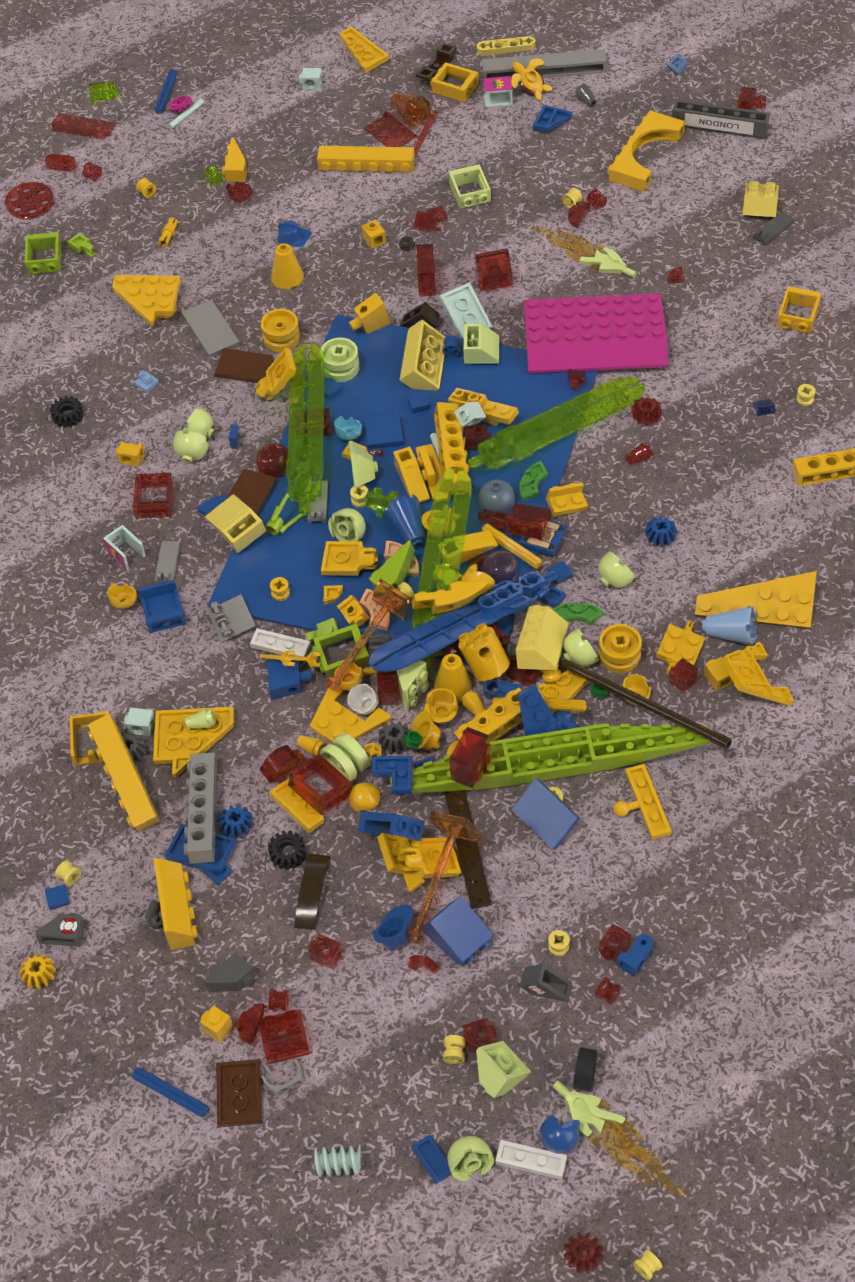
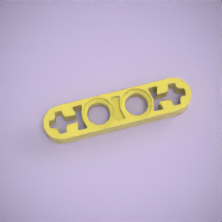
[477,36,535,55]

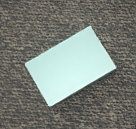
[439,282,493,338]

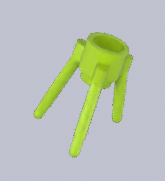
[265,493,308,535]

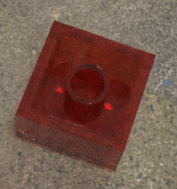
[449,727,492,788]

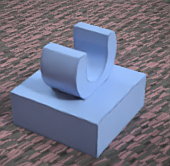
[134,371,159,393]

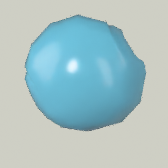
[334,416,362,441]

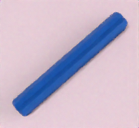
[154,69,177,114]
[132,1067,209,1117]

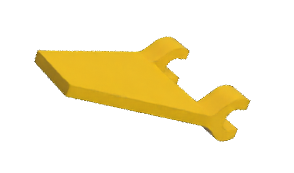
[260,651,321,667]

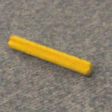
[482,524,542,569]

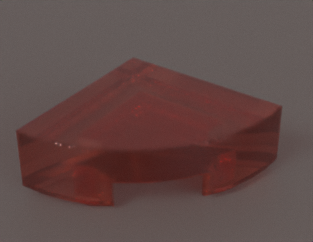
[667,266,684,284]

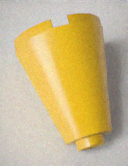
[271,244,304,290]
[434,654,473,703]

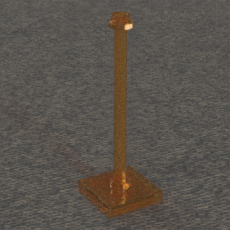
[326,578,412,691]
[407,811,482,944]

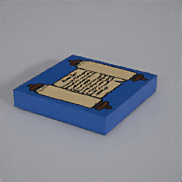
[519,515,567,557]

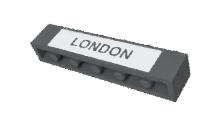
[672,99,770,138]

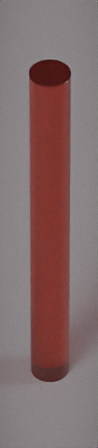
[414,110,438,155]

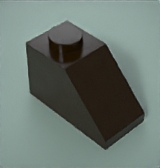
[400,302,440,328]

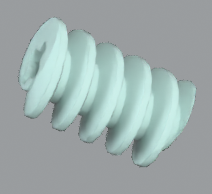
[314,1145,362,1177]

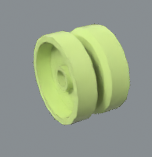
[320,338,359,382]
[320,733,370,784]

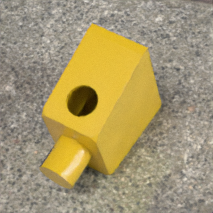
[349,293,391,334]

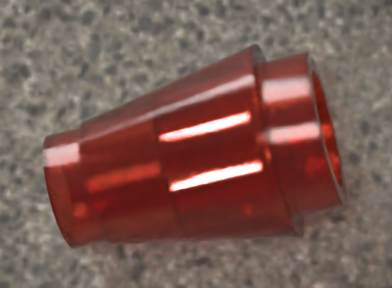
[625,443,653,465]

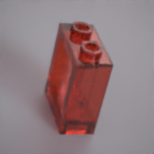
[416,244,436,297]
[133,472,174,519]
[288,754,353,815]

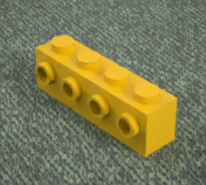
[454,688,523,749]

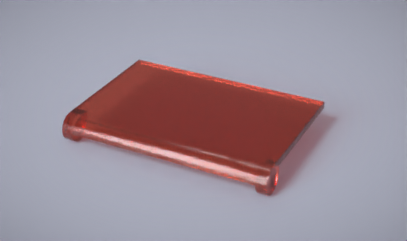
[363,111,417,147]

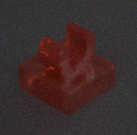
[567,369,587,391]

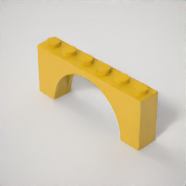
[607,110,685,192]

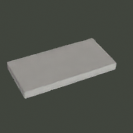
[181,299,240,358]

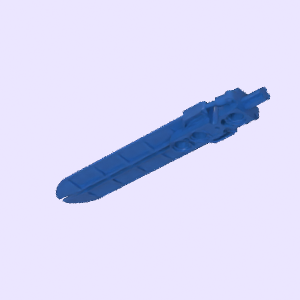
[369,570,557,672]

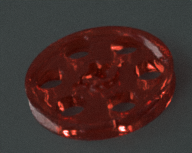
[5,182,54,220]

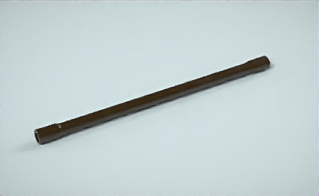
[558,655,732,750]

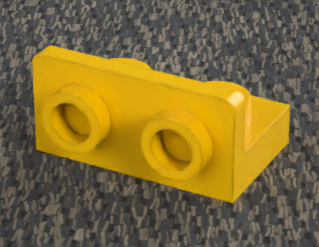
[546,482,588,517]

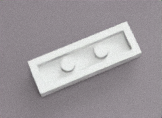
[250,629,311,657]
[495,1140,567,1180]

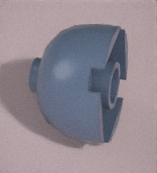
[479,479,515,516]

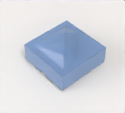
[667,54,689,75]

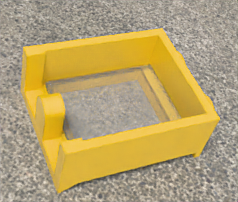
[70,711,109,766]

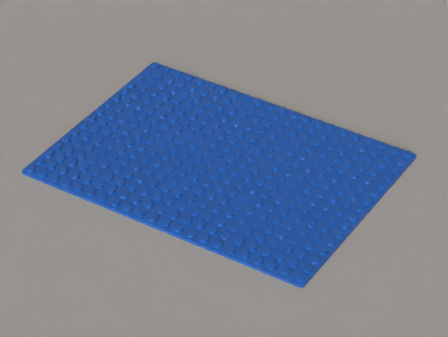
[208,315,598,665]

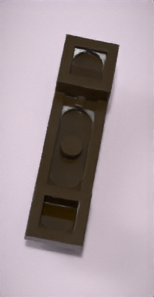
[416,42,457,81]
[294,854,330,930]

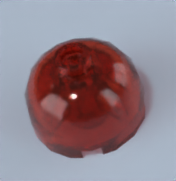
[256,443,293,479]

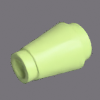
[185,708,216,729]

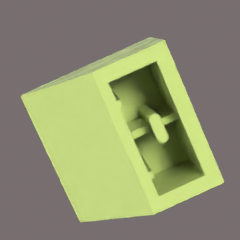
[464,324,499,364]
[396,660,429,712]

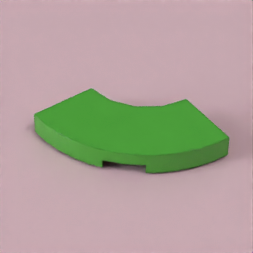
[519,461,549,502]
[552,602,604,625]

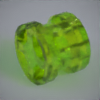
[204,165,223,186]

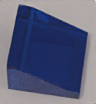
[753,399,775,416]

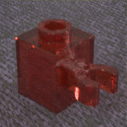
[737,86,767,110]

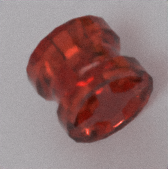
[82,162,102,181]
[586,189,607,210]
[595,977,621,1005]
[269,989,289,1011]

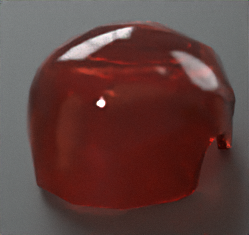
[226,181,252,202]

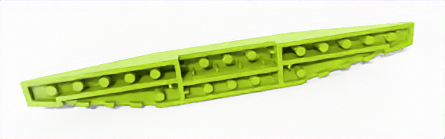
[389,724,711,793]

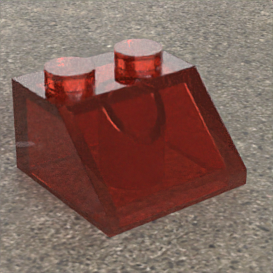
[475,248,513,292]

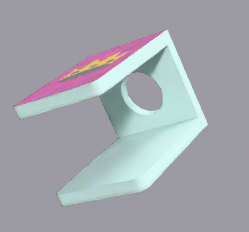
[483,76,513,107]
[103,525,146,570]

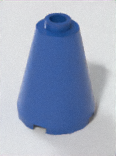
[384,495,426,548]

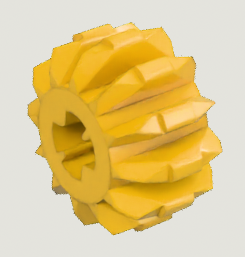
[19,952,56,990]

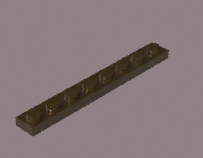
[444,790,492,909]

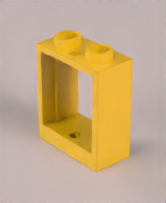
[430,62,479,102]
[777,286,821,333]

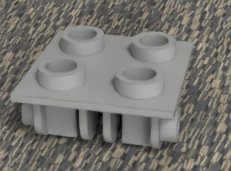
[207,595,256,642]

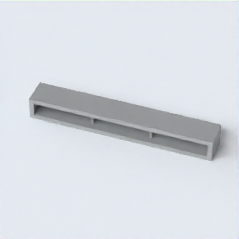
[482,49,607,79]

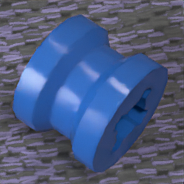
[442,335,461,357]

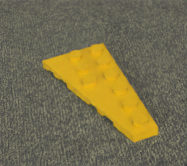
[695,571,817,628]

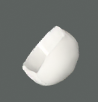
[347,684,379,715]

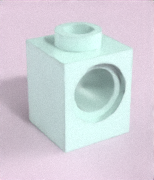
[299,68,323,90]
[454,402,486,427]
[124,708,155,736]

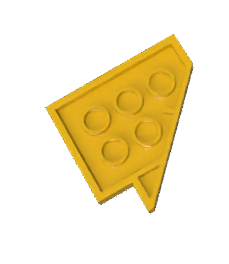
[112,275,181,326]
[153,707,234,778]

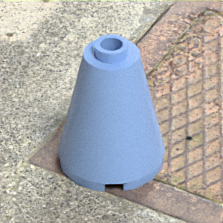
[702,606,756,645]

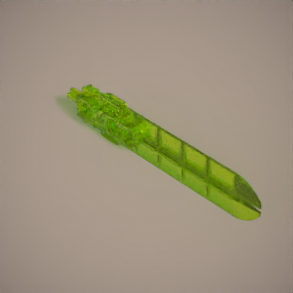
[286,342,325,516]
[468,377,645,470]
[412,467,472,671]

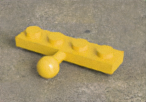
[613,764,672,840]

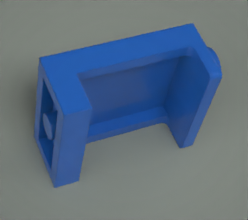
[138,580,186,634]
[358,811,424,841]

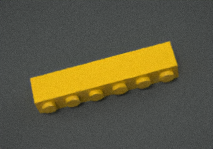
[317,146,415,172]
[88,714,161,832]

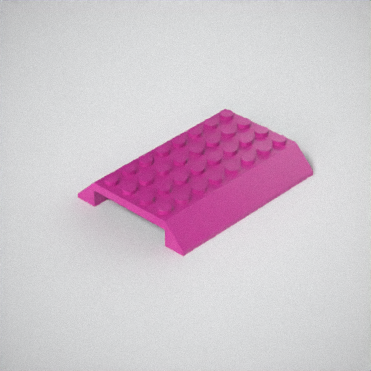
[523,293,668,374]

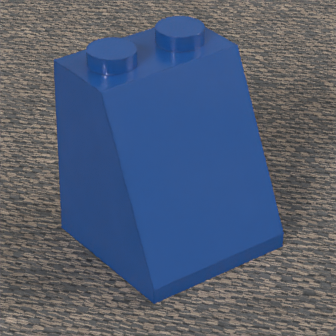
[420,896,493,965]

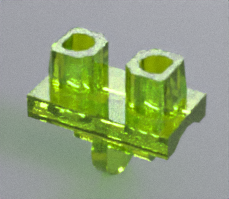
[366,487,399,517]

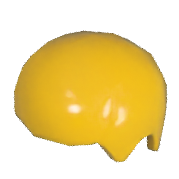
[107,583,138,609]
[334,663,363,691]
[622,674,651,705]
[348,782,381,812]

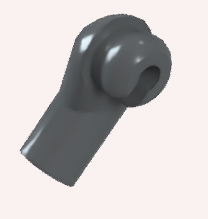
[145,900,163,929]

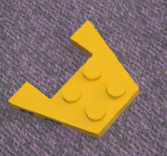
[721,642,795,705]
[310,678,392,744]

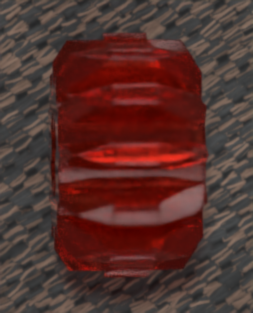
[631,396,662,425]
[564,1232,603,1274]

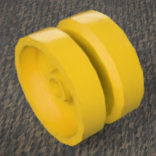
[261,309,300,353]
[599,624,642,673]

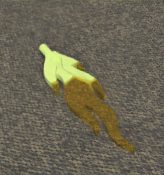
[531,227,637,278]
[553,1080,686,1196]

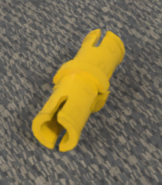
[158,217,178,247]

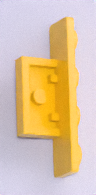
[415,444,451,503]
[377,813,425,892]

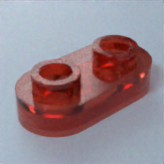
[45,154,76,171]

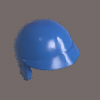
[540,1115,581,1154]

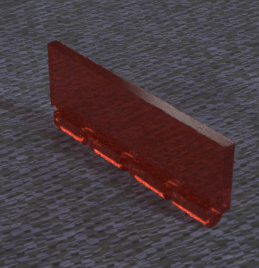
[52,113,116,140]

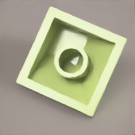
[349,441,378,487]
[476,1041,531,1098]

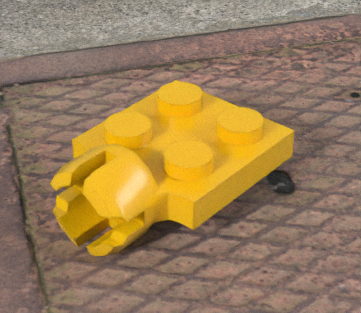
[255,347,296,400]
[321,541,378,576]
[397,837,462,878]

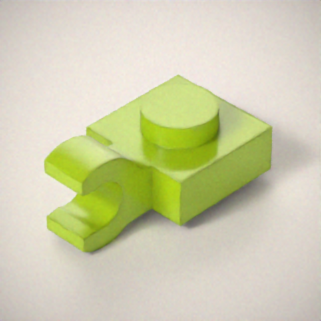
[67,233,96,257]
[305,618,339,642]

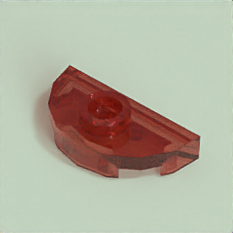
[568,202,591,228]
[236,1003,266,1046]

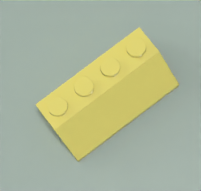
[400,320,445,391]
[516,605,569,670]

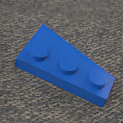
[517,684,562,736]

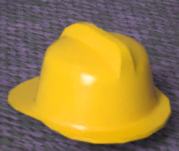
[410,711,441,750]

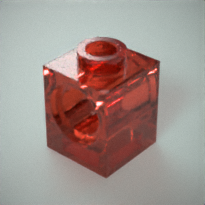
[669,658,698,693]
[599,924,631,962]
[308,934,343,969]
[462,1018,497,1053]

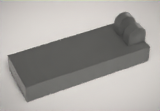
[753,211,795,246]

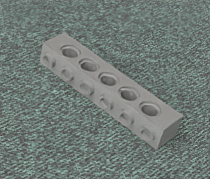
[184,752,217,864]

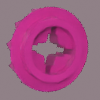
[168,96,193,113]

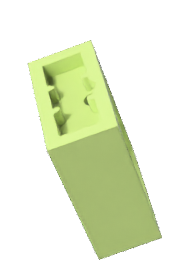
[449,164,491,208]

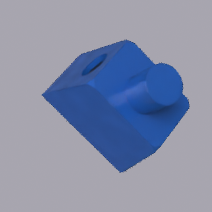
[267,660,312,700]

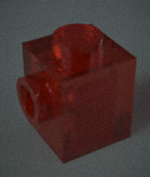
[465,425,491,451]

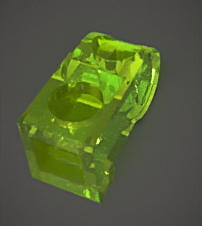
[88,81,119,104]

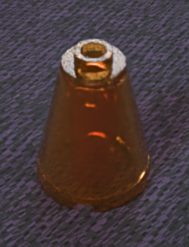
[391,92,431,127]

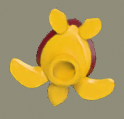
[511,58,552,101]

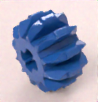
[645,515,677,548]
[219,804,253,839]

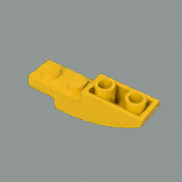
[448,388,519,426]
[411,579,488,614]

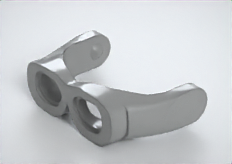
[261,1058,304,1097]

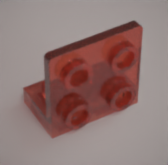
[505,503,551,540]
[258,1009,310,1064]

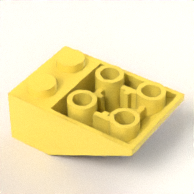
[743,181,779,217]
[205,494,266,553]

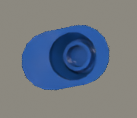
[277,220,312,247]
[373,905,413,951]

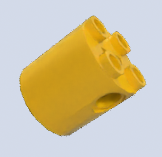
[458,623,510,681]

